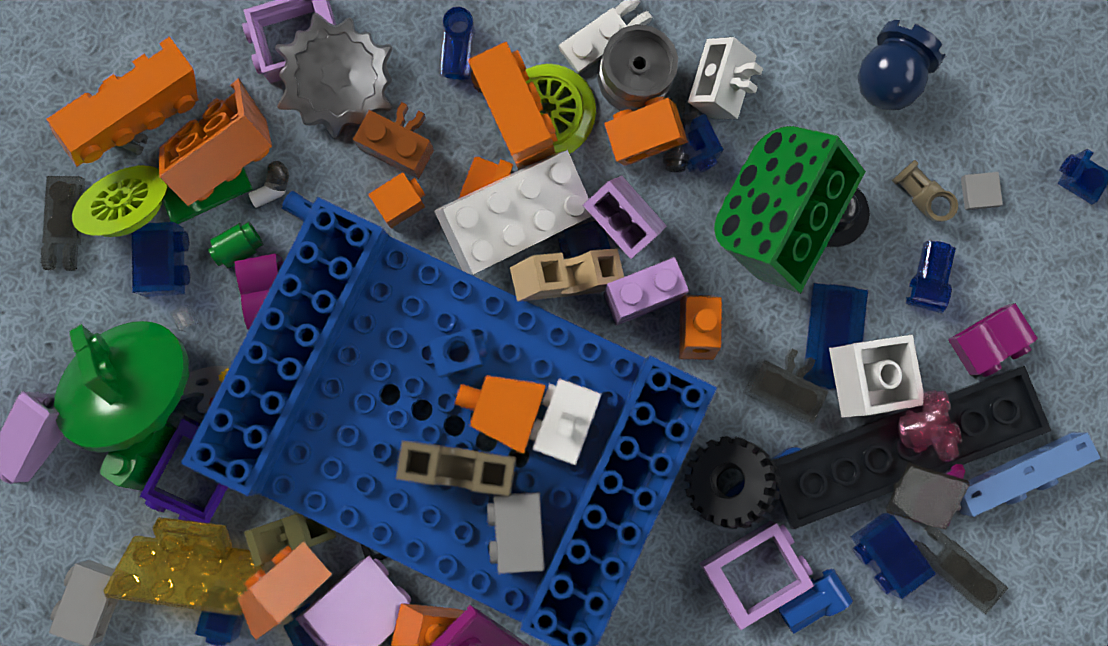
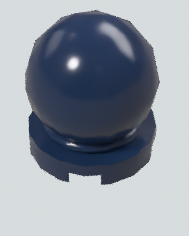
[857,20,945,110]

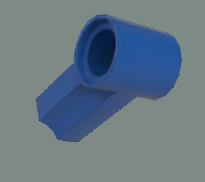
[777,569,853,634]

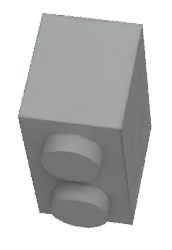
[488,492,544,573]
[49,560,128,646]

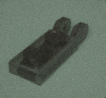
[40,176,85,271]
[910,524,1008,615]

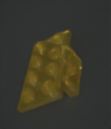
[103,517,265,616]

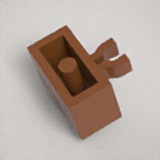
[353,102,434,179]

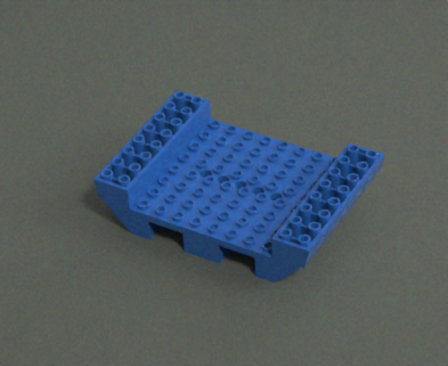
[181,197,717,646]

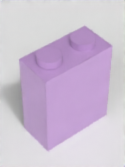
[583,176,667,259]
[603,257,689,326]
[295,556,411,646]

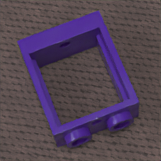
[140,415,228,527]

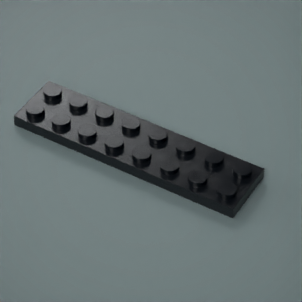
[771,366,1052,529]

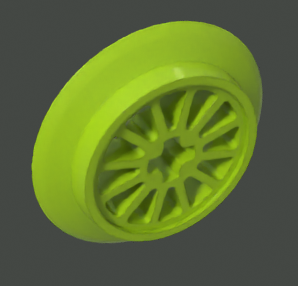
[525,64,596,156]
[72,165,167,237]

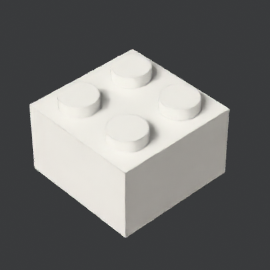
[829,335,926,417]

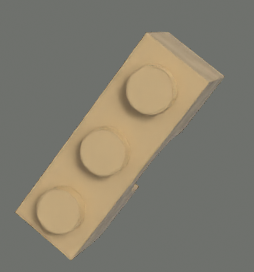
[510,249,624,302]

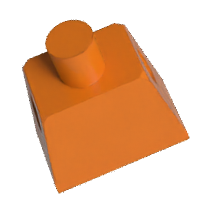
[679,294,722,360]
[455,376,546,453]

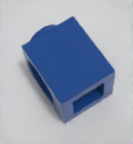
[428,328,487,378]

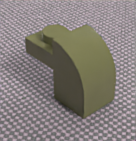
[244,513,336,566]

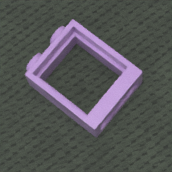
[242,0,336,83]
[699,521,814,630]

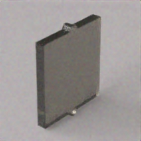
[885,463,970,530]

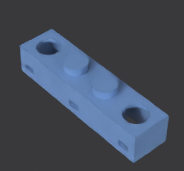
[956,432,1100,517]

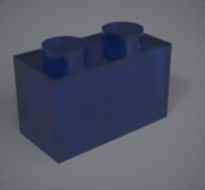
[131,222,190,297]
[850,512,936,599]

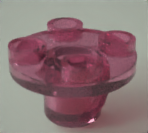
[898,390,962,462]

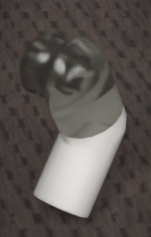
[248,161,289,208]

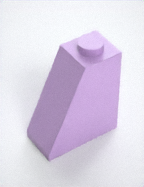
[0,392,64,484]

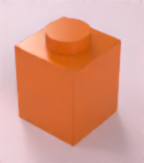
[368,172,426,229]

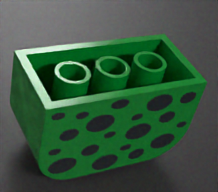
[714,126,866,294]

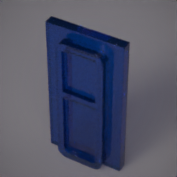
[802,283,868,390]

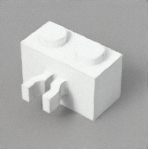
[688,37,763,119]
[529,379,601,465]

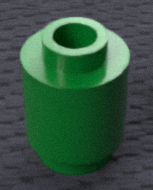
[208,222,263,269]

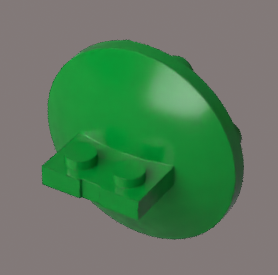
[54,321,190,452]

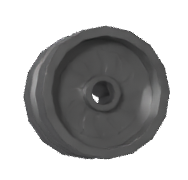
[598,24,678,111]

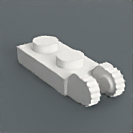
[559,0,652,74]

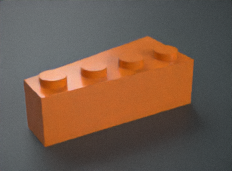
[47,36,198,167]

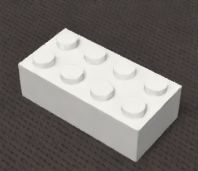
[434,150,592,274]

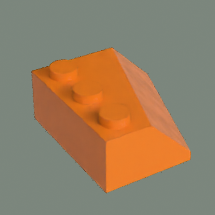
[159,78,272,206]

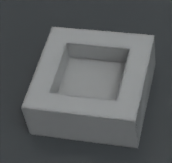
[961,172,1003,210]

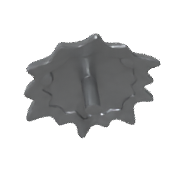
[275,13,393,139]

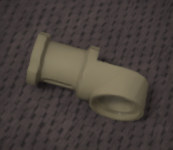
[892,160,958,222]

